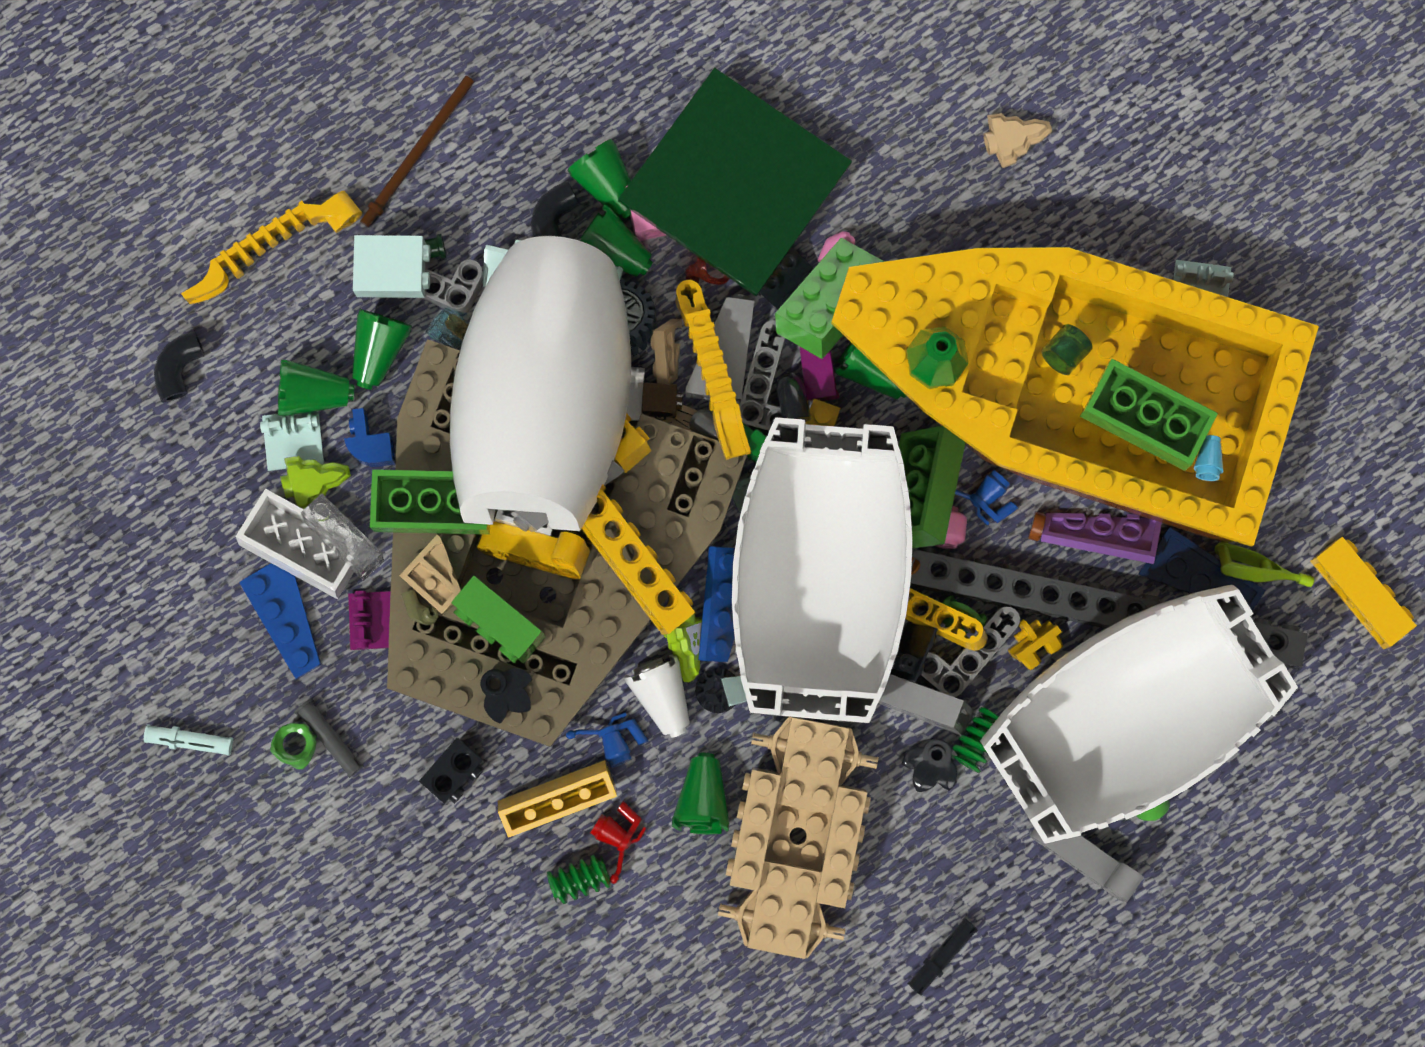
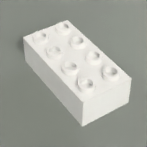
[235,489,367,599]

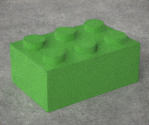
[451,576,546,663]

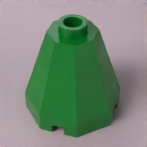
[906,326,968,389]

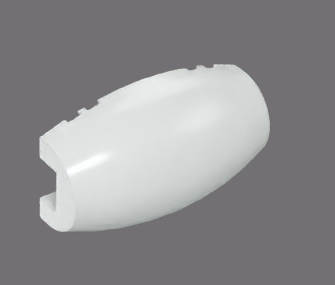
[450,236,631,531]
[732,417,912,723]
[980,585,1298,844]

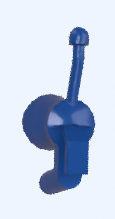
[955,470,1019,525]
[566,713,649,767]

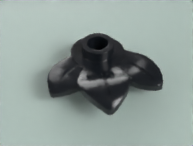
[480,668,532,724]
[902,739,957,792]

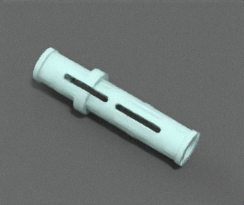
[144,724,233,756]

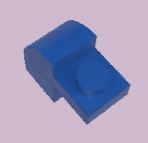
[344,408,396,467]

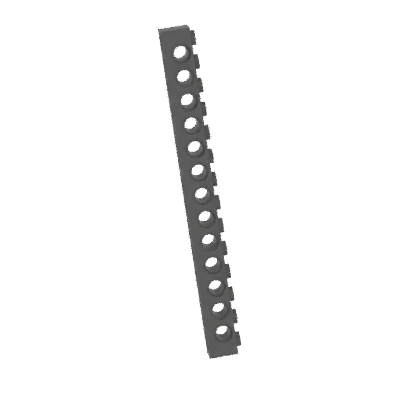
[910,547,1308,669]

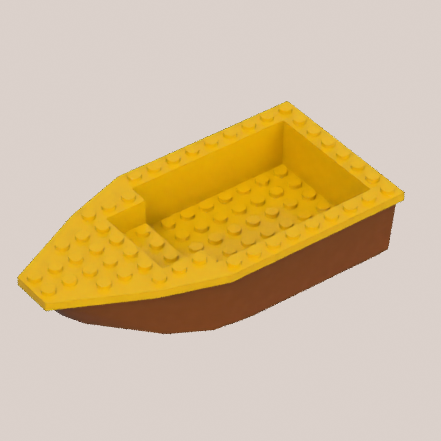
[831,247,1319,547]

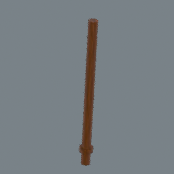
[360,75,474,228]

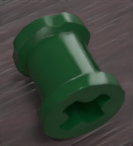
[425,234,447,259]

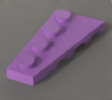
[1041,513,1162,564]

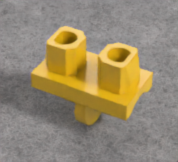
[1007,619,1063,670]

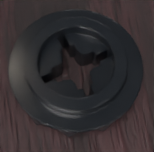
[695,668,736,713]

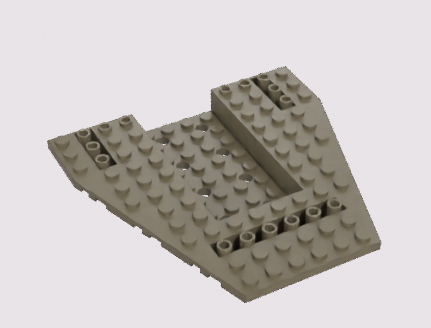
[387,339,748,747]

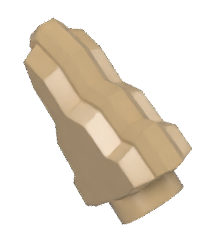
[983,113,1052,168]

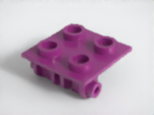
[348,591,391,650]

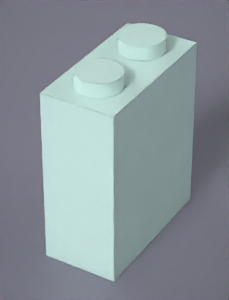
[353,235,430,298]

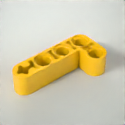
[477,521,590,579]
[905,588,987,651]

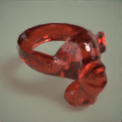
[685,257,730,285]

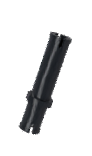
[907,918,978,996]

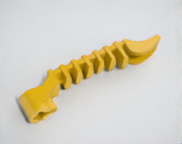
[181,191,362,304]
[675,280,751,460]

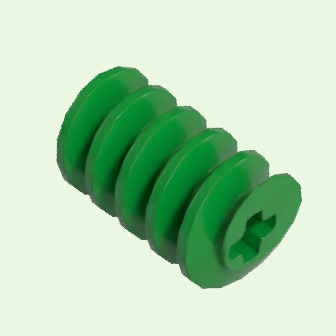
[951,707,999,773]
[547,855,611,904]

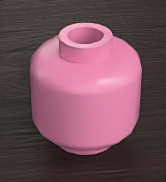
[935,506,967,549]

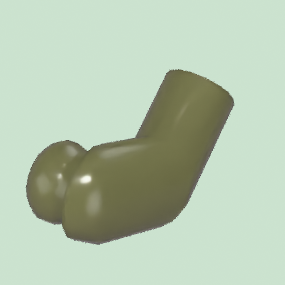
[401,590,438,625]

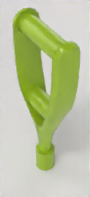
[1214,542,1314,587]

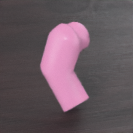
[817,231,855,262]

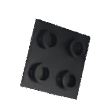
[758,248,814,310]
[890,623,938,682]

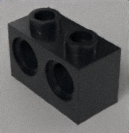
[419,738,485,805]

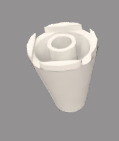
[624,655,690,738]

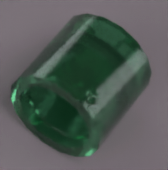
[1041,324,1093,375]

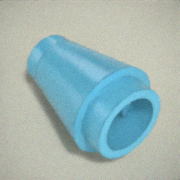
[1194,435,1223,481]

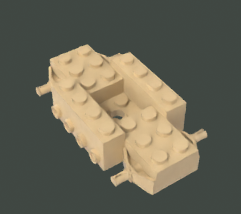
[718,717,879,959]

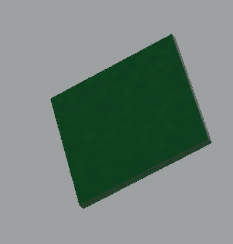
[618,67,852,297]

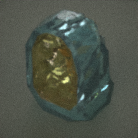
[426,308,469,350]

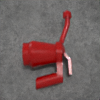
[590,801,646,884]

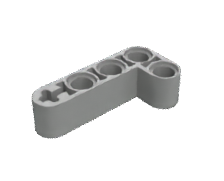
[421,259,483,315]
[739,320,785,435]
[919,607,1020,698]
[1030,828,1144,902]

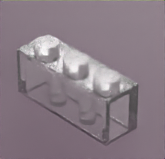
[301,493,384,581]

